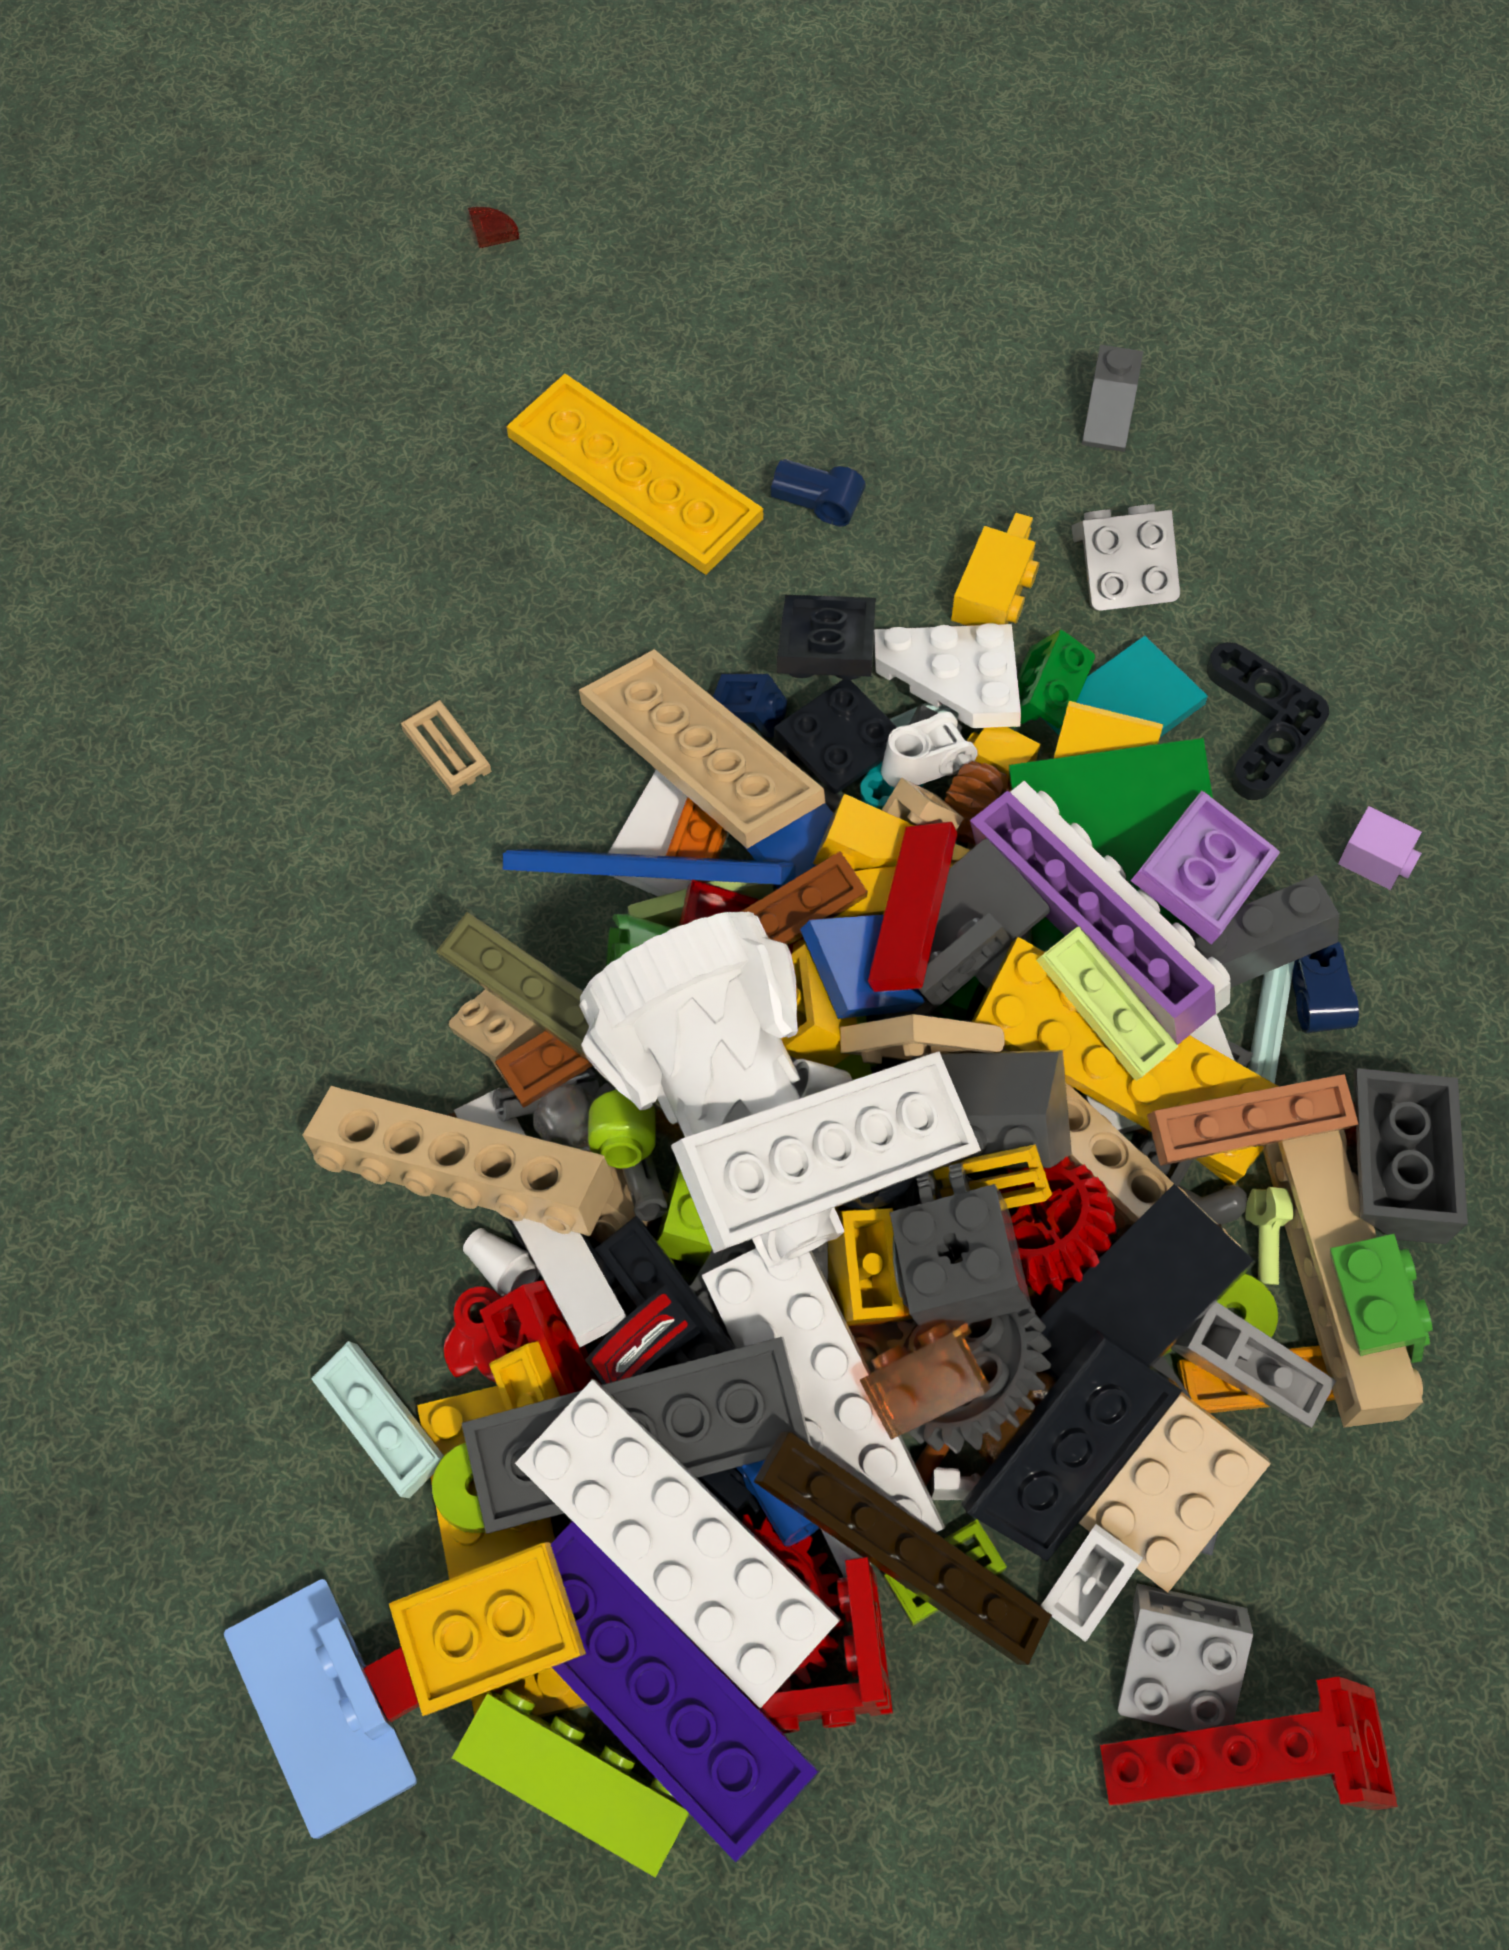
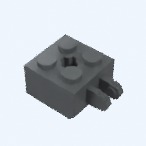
[890,1163,1031,1335]

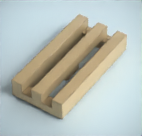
[401,700,492,795]

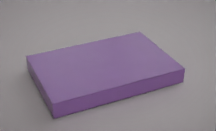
[1131,791,1280,945]

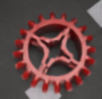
[998,1157,1117,1295]

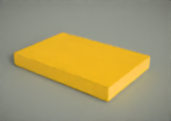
[389,1542,586,1716]

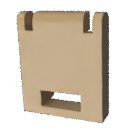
[841,1014,1005,1064]

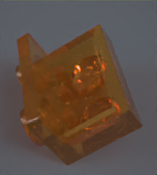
[859,1321,991,1440]

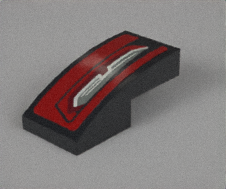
[585,1285,700,1385]

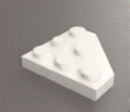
[874,623,1021,728]

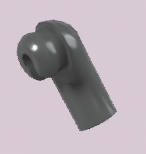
[1178,1185,1247,1225]

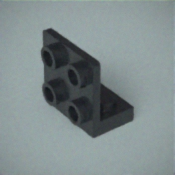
[774,679,897,794]

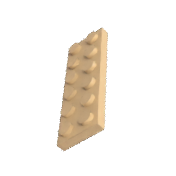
[579,649,825,849]

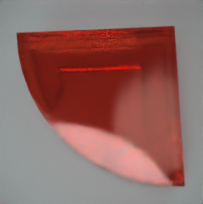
[468,207,520,248]

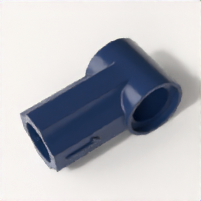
[771,459,866,527]

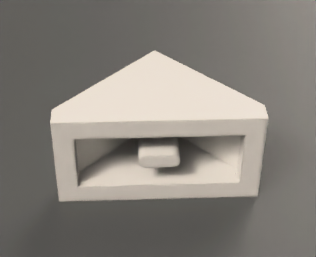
[1040,1524,1143,1642]

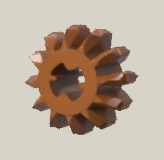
[944,761,1010,845]

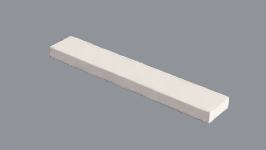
[454,1088,626,1347]

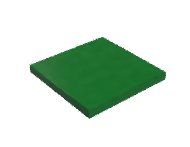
[1008,738,1213,952]

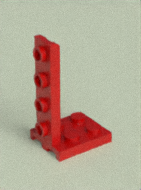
[747,1557,893,1734]
[1100,1676,1398,1810]

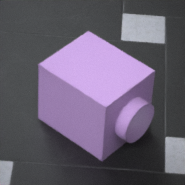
[1338,806,1422,890]

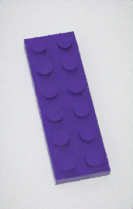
[551,1521,820,1862]

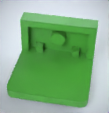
[1330,1234,1433,1363]

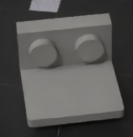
[1118,1583,1253,1731]

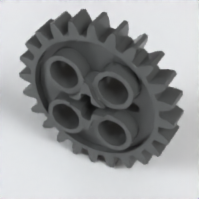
[880,1306,1051,1453]

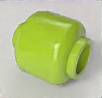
[588,1089,656,1168]

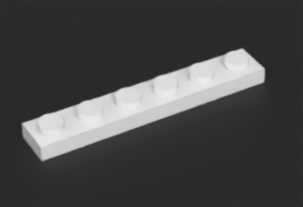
[1010,781,1231,1016]

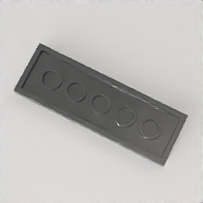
[461,1337,812,1534]

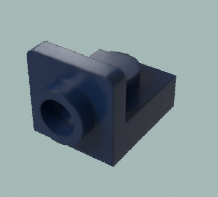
[713,674,787,737]

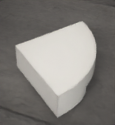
[930,1467,981,1500]

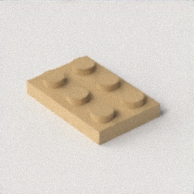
[1079,1392,1271,1593]

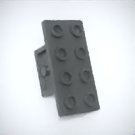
[875,839,1050,1020]

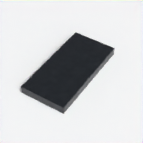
[1040,1184,1255,1378]
[961,1330,1183,1561]

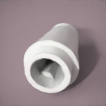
[463,1228,540,1296]

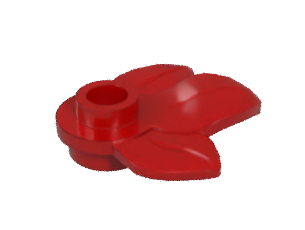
[444,1286,521,1383]

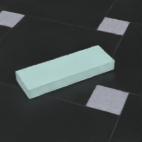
[311,1341,444,1498]

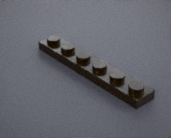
[754,1431,1052,1665]

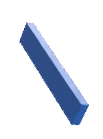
[503,849,796,885]

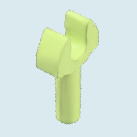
[1245,1187,1293,1285]

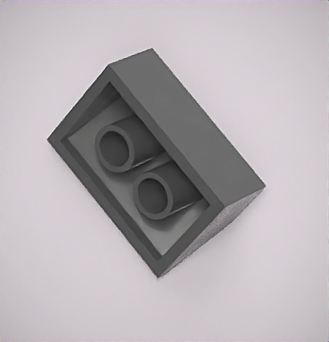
[911,1050,1072,1168]
[1353,1068,1468,1244]

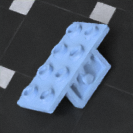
[224,1579,417,1839]

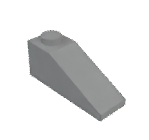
[1170,1302,1336,1428]

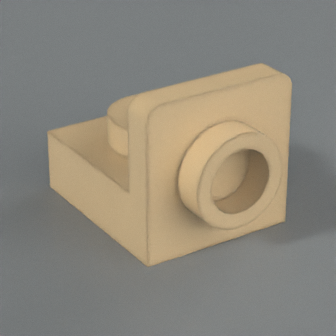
[882,778,964,830]

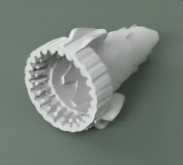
[579,912,845,1268]

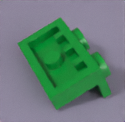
[1012,629,1095,729]

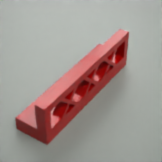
[479,1280,602,1396]

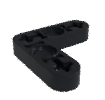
[1207,642,1329,800]

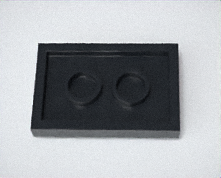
[777,595,876,680]

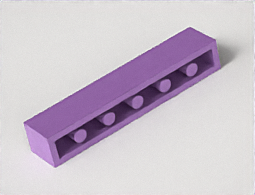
[970,791,1216,1045]

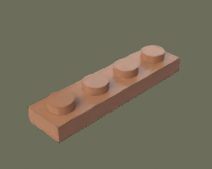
[1147,1074,1358,1166]

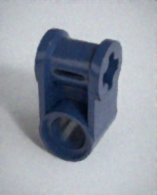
[1291,942,1359,1034]

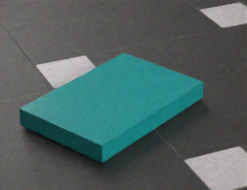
[1041,636,1208,737]

